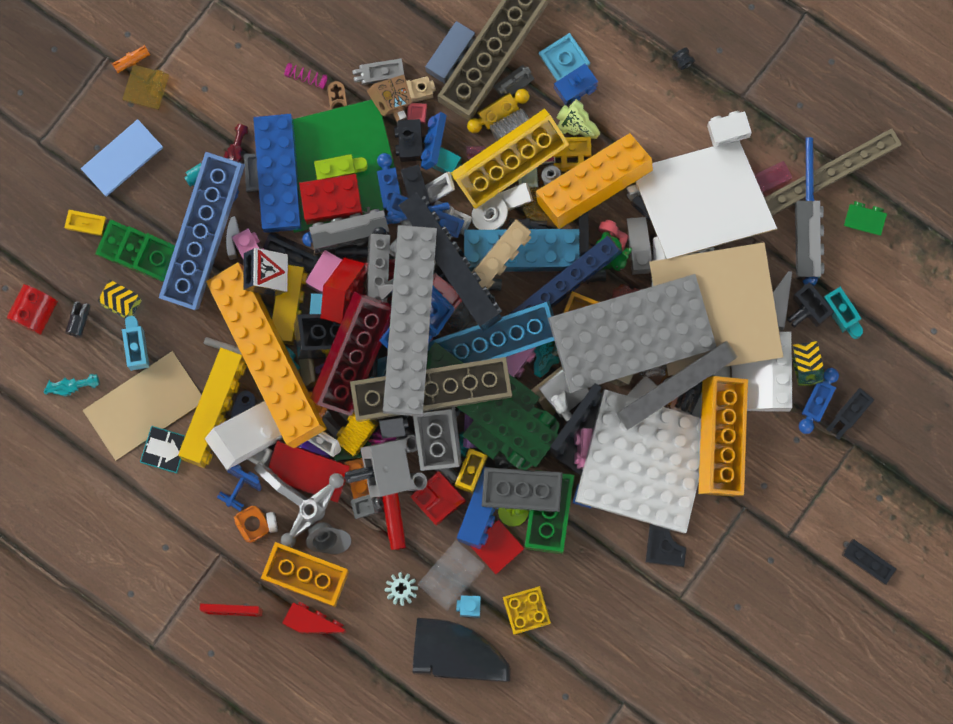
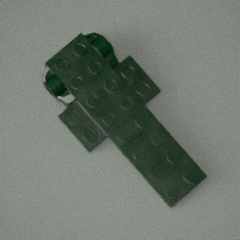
[426,342,560,470]

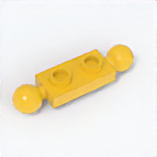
[467,89,530,133]

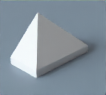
[425,172,455,203]

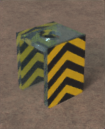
[98,279,142,319]

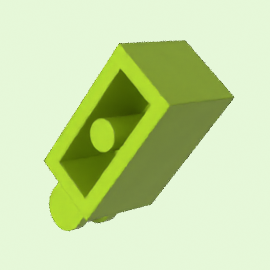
[314,154,368,180]

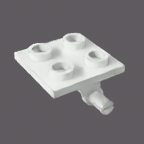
[539,369,589,421]

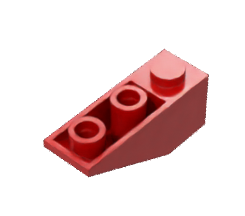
[282,601,346,634]

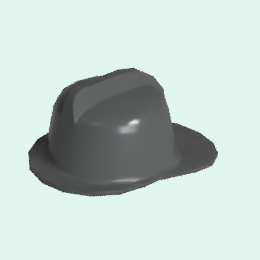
[306,522,351,554]

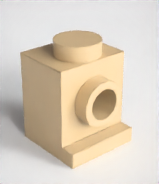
[406,76,436,103]

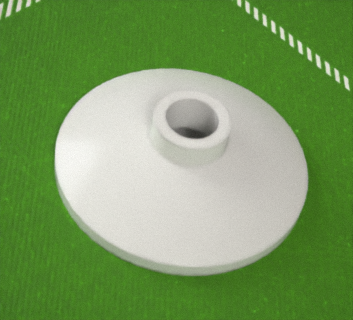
[472,196,508,230]

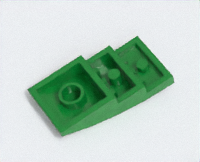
[95,219,175,282]

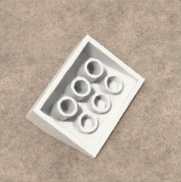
[732,332,792,412]

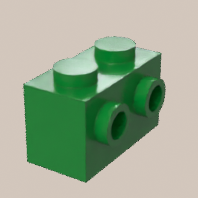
[844,201,887,236]

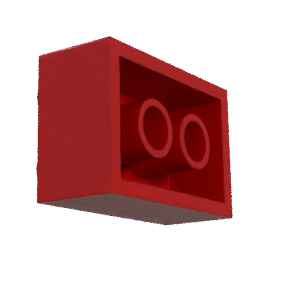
[299,174,363,225]
[320,258,367,323]

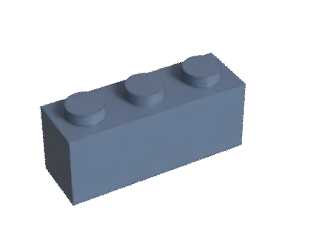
[425,21,475,84]

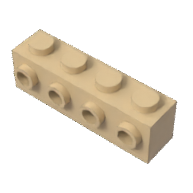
[472,219,531,289]

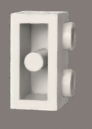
[707,111,752,147]

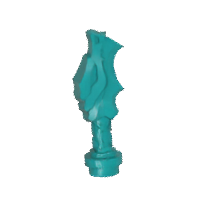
[44,374,100,397]

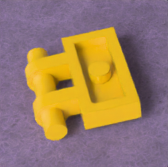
[553,137,591,172]

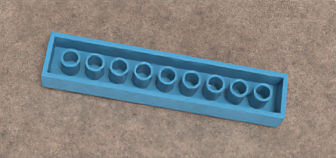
[369,301,554,378]

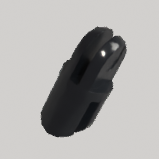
[674,381,703,415]

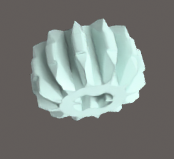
[385,572,418,606]

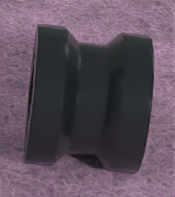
[671,47,695,70]

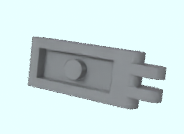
[352,58,404,85]

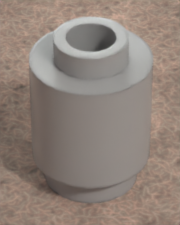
[542,166,561,185]

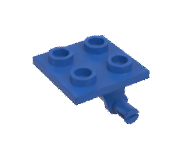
[217,464,262,512]

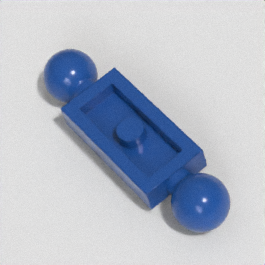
[377,153,401,224]
[799,368,839,434]

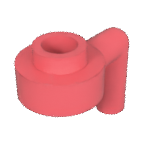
[598,220,628,251]

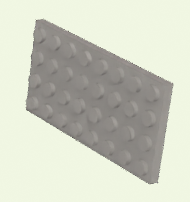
[548,274,717,393]

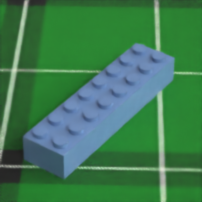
[159,152,245,310]

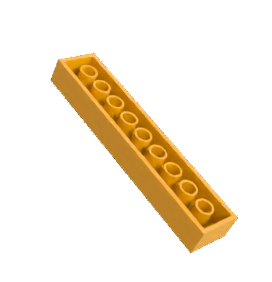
[206,262,327,448]

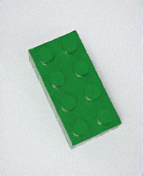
[525,470,574,555]

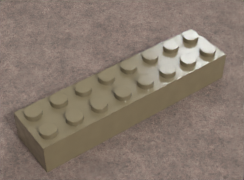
[438,0,551,121]
[350,357,513,422]

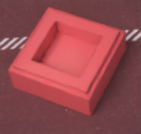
[407,103,427,124]

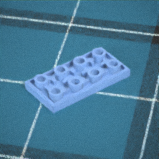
[81,119,163,197]

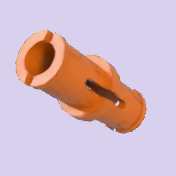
[112,45,150,73]

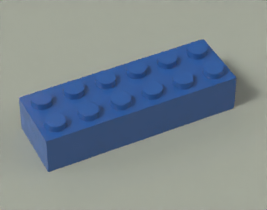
[253,114,302,233]

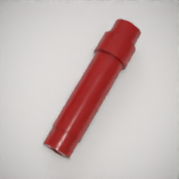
[382,492,406,550]

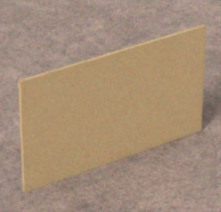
[83,351,201,461]

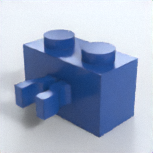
[554,63,598,106]

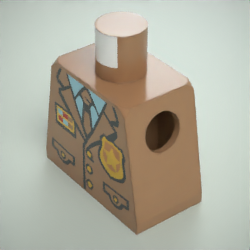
[367,74,412,122]

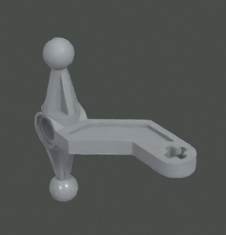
[254,462,344,548]

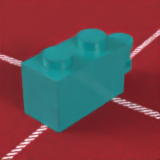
[823,286,863,339]

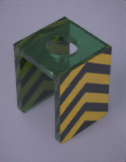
[792,341,824,386]

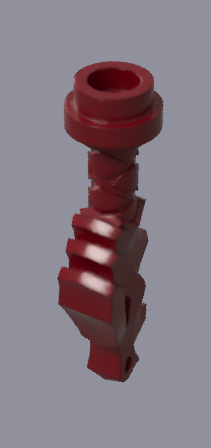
[223,124,249,162]

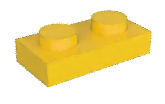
[64,210,107,236]

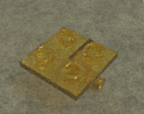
[122,65,169,110]

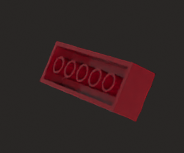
[310,291,391,416]

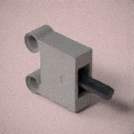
[344,435,427,498]

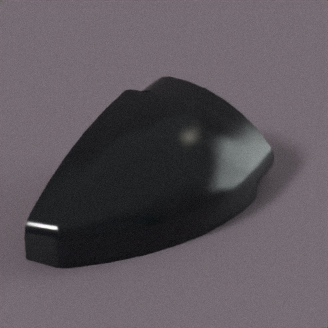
[413,618,511,682]

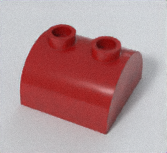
[6,284,58,335]

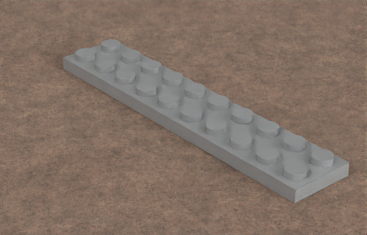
[383,225,437,416]

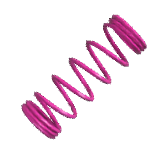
[284,62,328,89]

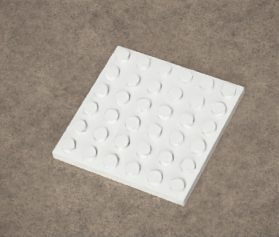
[575,389,701,533]

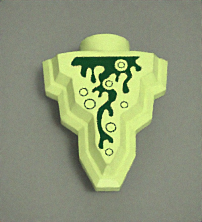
[556,99,600,139]

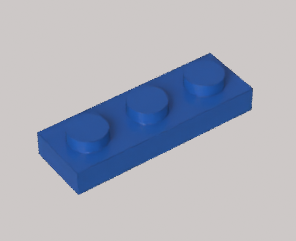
[421,112,447,170]

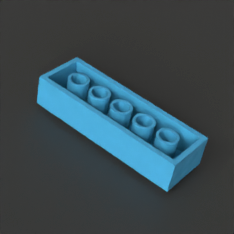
[464,229,579,272]

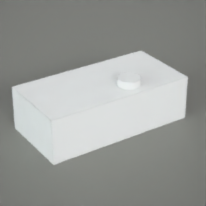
[205,401,283,470]

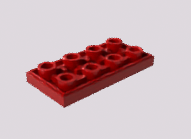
[268,440,351,503]

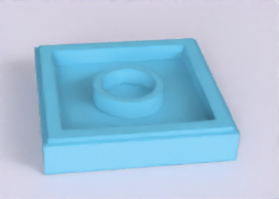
[538,33,590,81]

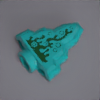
[534,341,560,378]

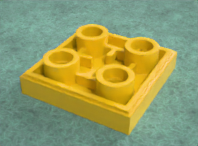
[503,586,551,635]

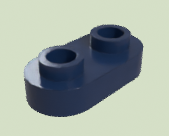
[230,391,256,419]

